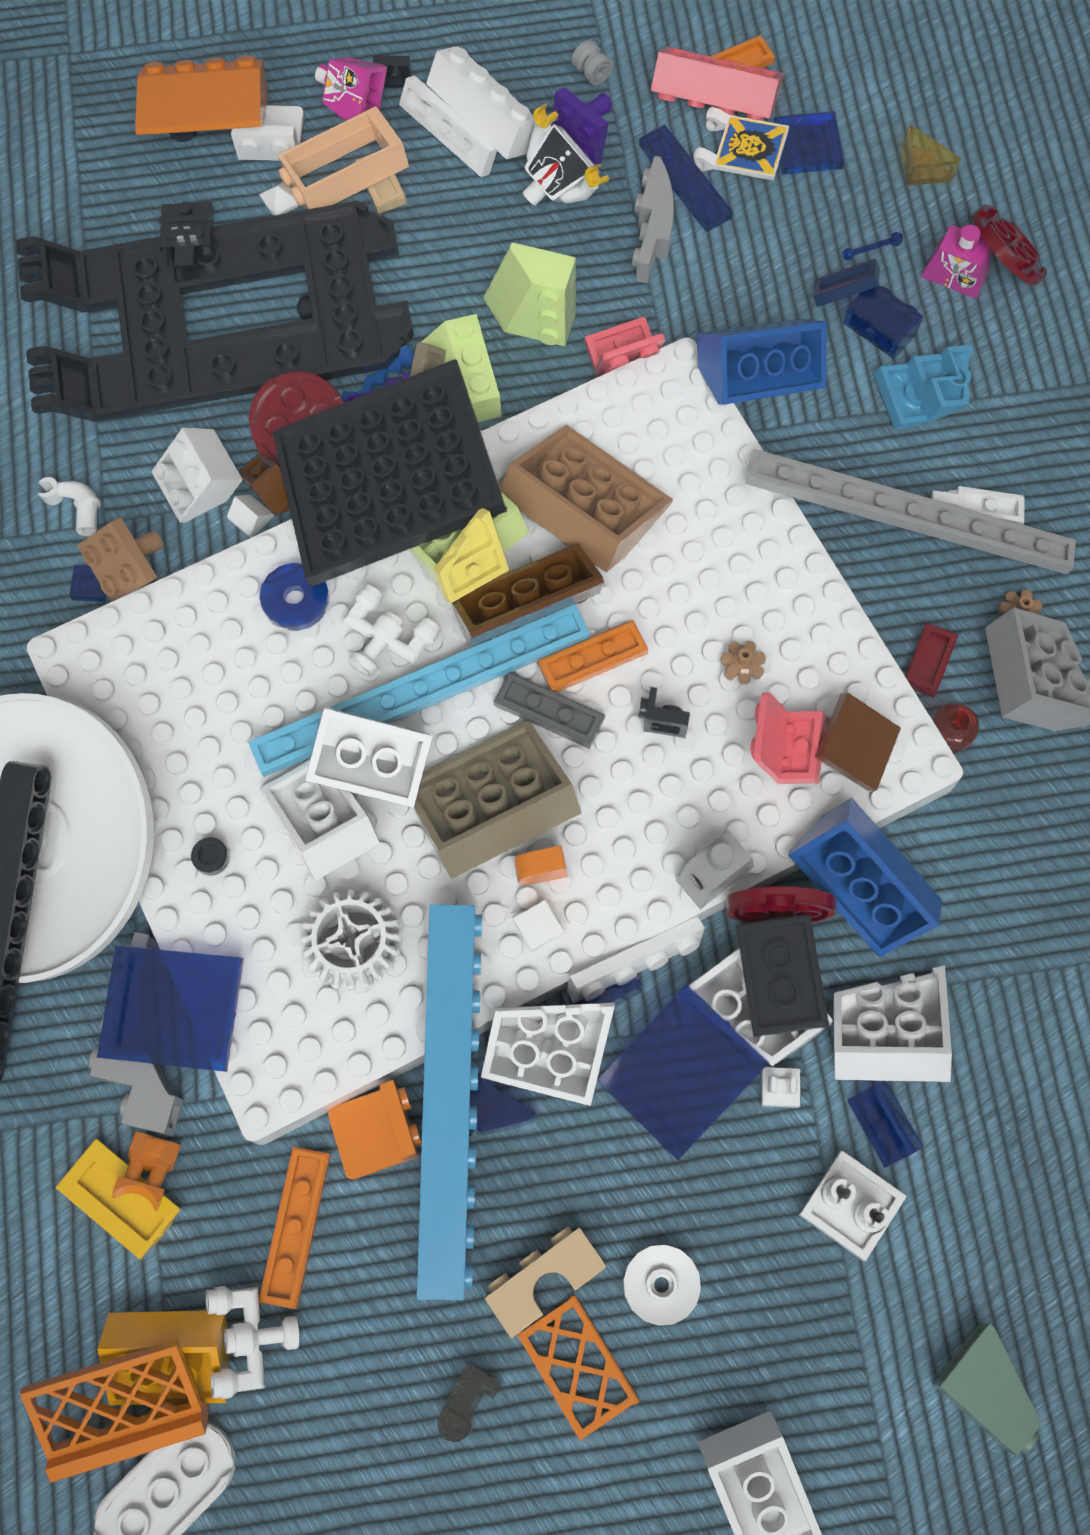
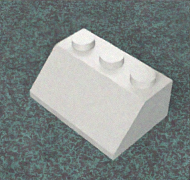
[305,706,432,807]

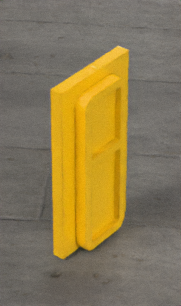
[56,1139,182,1260]

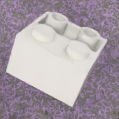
[152,428,243,523]

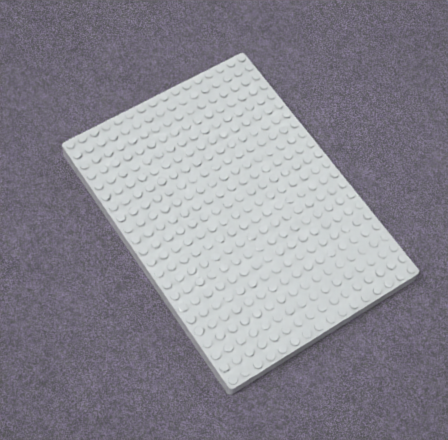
[27,338,963,1145]

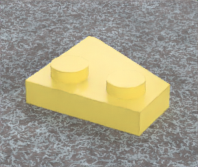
[433,508,509,603]

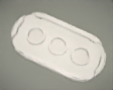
[94,1422,235,1535]

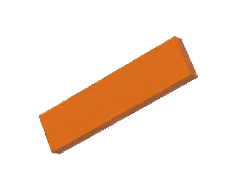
[259,1147,331,1309]

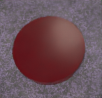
[973,204,1047,286]
[249,371,344,467]
[725,887,837,923]

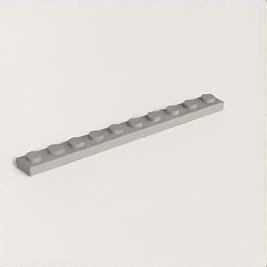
[745,449,1076,574]

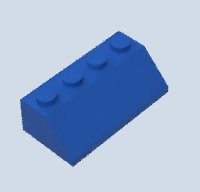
[697,319,827,405]
[788,797,942,957]

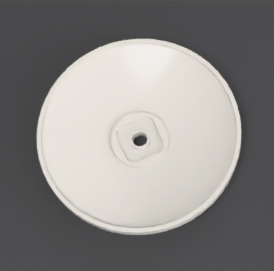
[0,693,154,983]

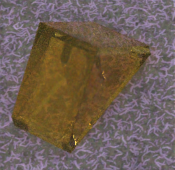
[901,125,961,186]

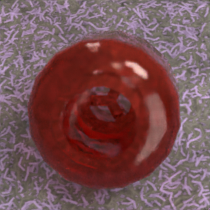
[932,703,979,754]

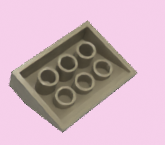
[413,720,582,879]

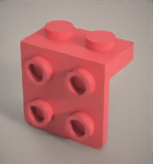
[583,317,665,377]
[750,692,827,784]

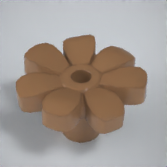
[998,590,1043,616]
[720,641,766,684]

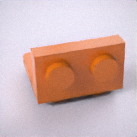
[328,1080,422,1180]

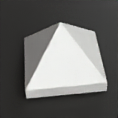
[259,182,299,216]

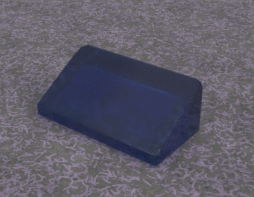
[847,1081,923,1168]

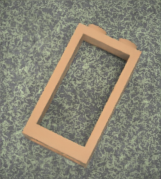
[278,106,409,209]

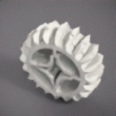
[300,889,402,991]

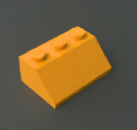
[97,1311,229,1406]

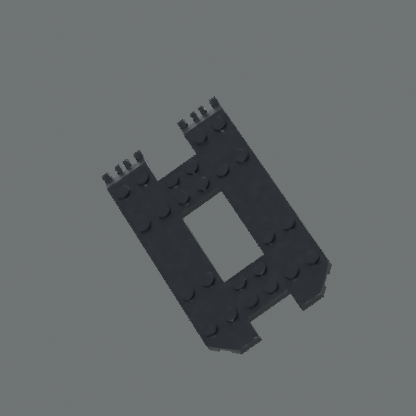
[16,200,414,422]

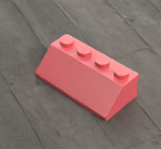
[651,47,784,121]

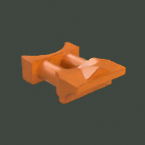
[112,1131,181,1211]

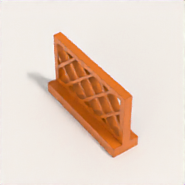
[20,1339,209,1483]

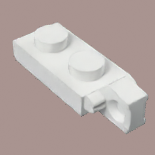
[930,486,1025,525]

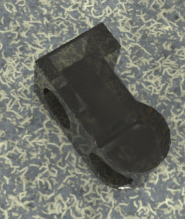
[437,1361,504,1442]

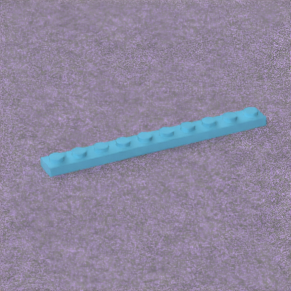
[248,604,590,777]

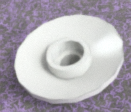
[623,1245,701,1326]

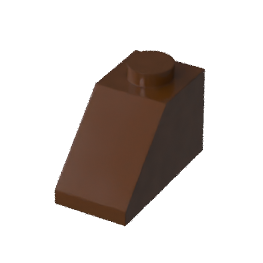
[238,452,290,515]

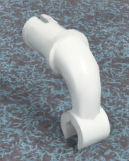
[38,477,101,536]

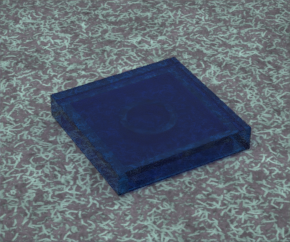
[773,111,844,175]

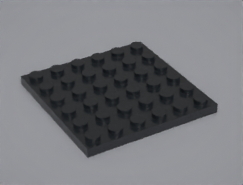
[272,359,507,587]

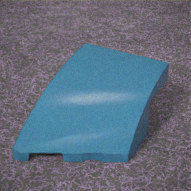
[874,344,973,430]

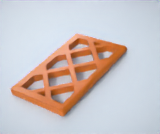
[517,1295,639,1441]

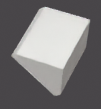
[227,494,274,538]

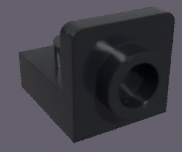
[373,55,412,88]
[638,686,690,738]

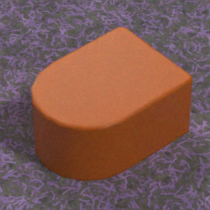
[513,846,568,885]

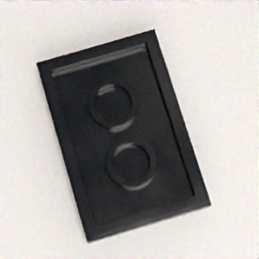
[736,914,829,1038]

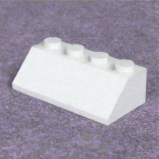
[426,46,535,159]

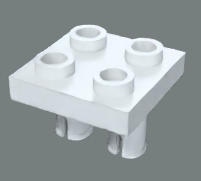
[799,1151,907,1261]

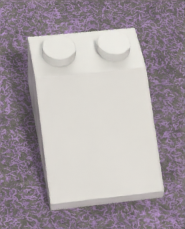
[260,760,380,880]
[698,1411,822,1535]

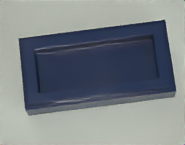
[814,259,880,307]

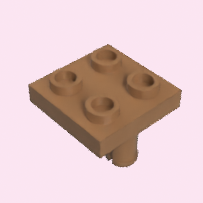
[77,517,163,602]

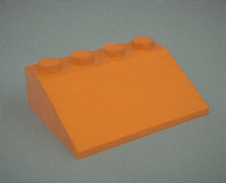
[135,56,269,135]

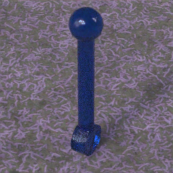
[842,232,903,261]

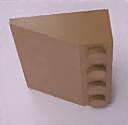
[500,425,673,573]

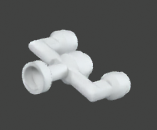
[342,584,441,677]
[206,1286,299,1399]

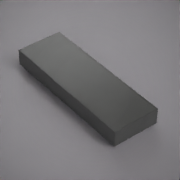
[494,672,605,749]

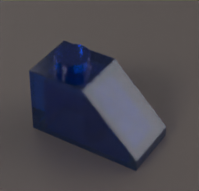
[469,1077,537,1137]

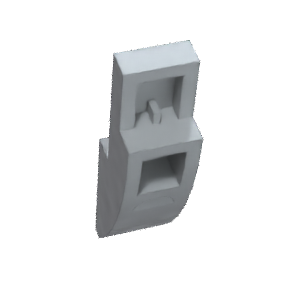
[632,156,674,283]

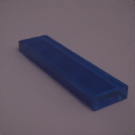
[639,125,733,233]

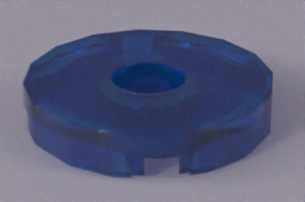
[259,563,330,631]

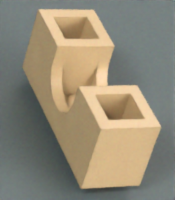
[484,1226,607,1339]

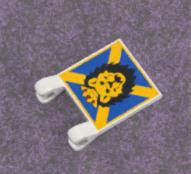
[693,107,789,181]

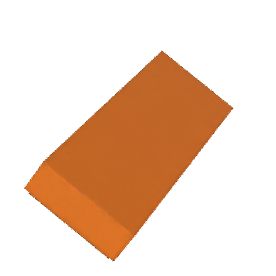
[537,620,648,693]

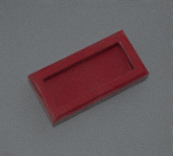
[905,623,958,698]

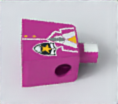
[315,57,387,121]
[921,225,992,299]

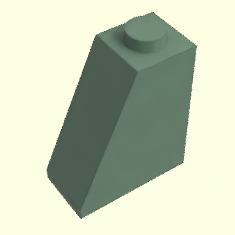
[932,1323,1042,1456]

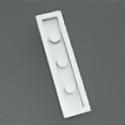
[399,75,497,177]
[567,916,705,1003]

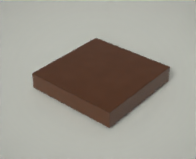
[815,692,901,792]

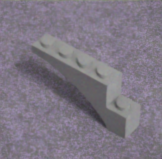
[89,932,184,1137]

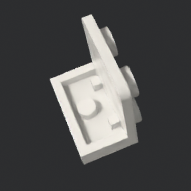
[231,106,304,161]

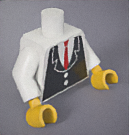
[523,103,609,206]

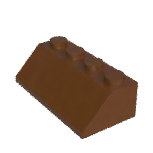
[451,543,605,647]

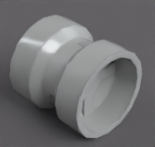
[571,40,613,86]

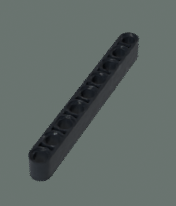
[0,761,52,1083]

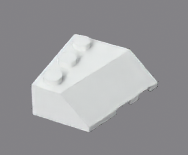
[675,949,833,1066]
[834,965,952,1082]
[481,1003,615,1106]

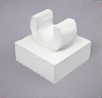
[761,1067,800,1108]

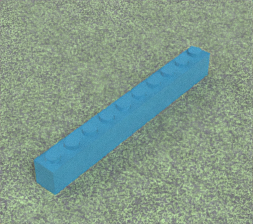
[417,904,482,1300]

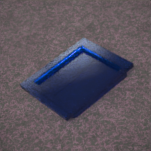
[97,945,244,1072]
[597,984,770,1160]

